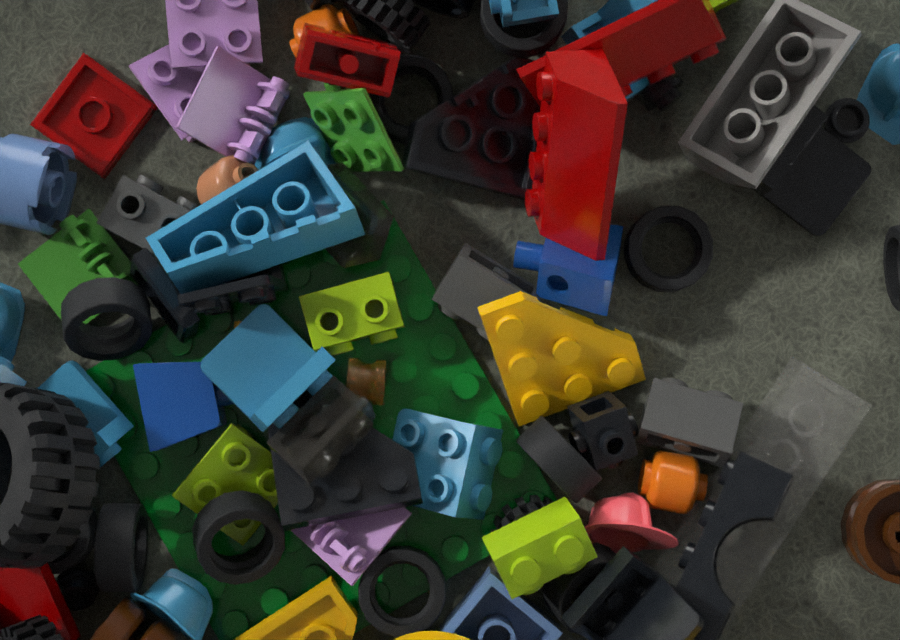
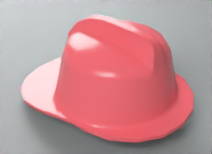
[585,492,679,553]

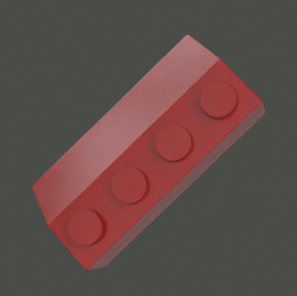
[516,0,727,107]
[525,49,628,261]

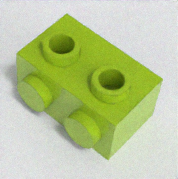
[299,272,405,356]
[482,496,598,599]

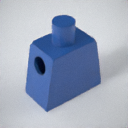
[513,225,624,316]
[133,362,234,452]

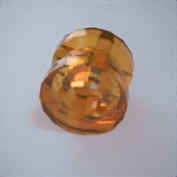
[346,358,387,405]

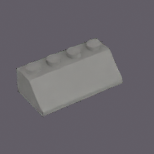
[678,0,862,189]

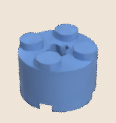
[0,134,77,235]

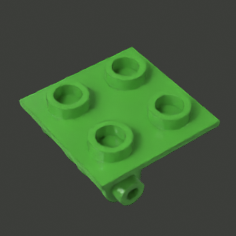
[303,83,404,172]
[18,209,137,325]

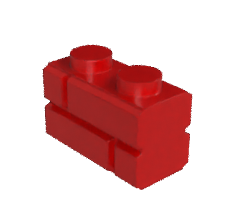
[294,23,401,98]

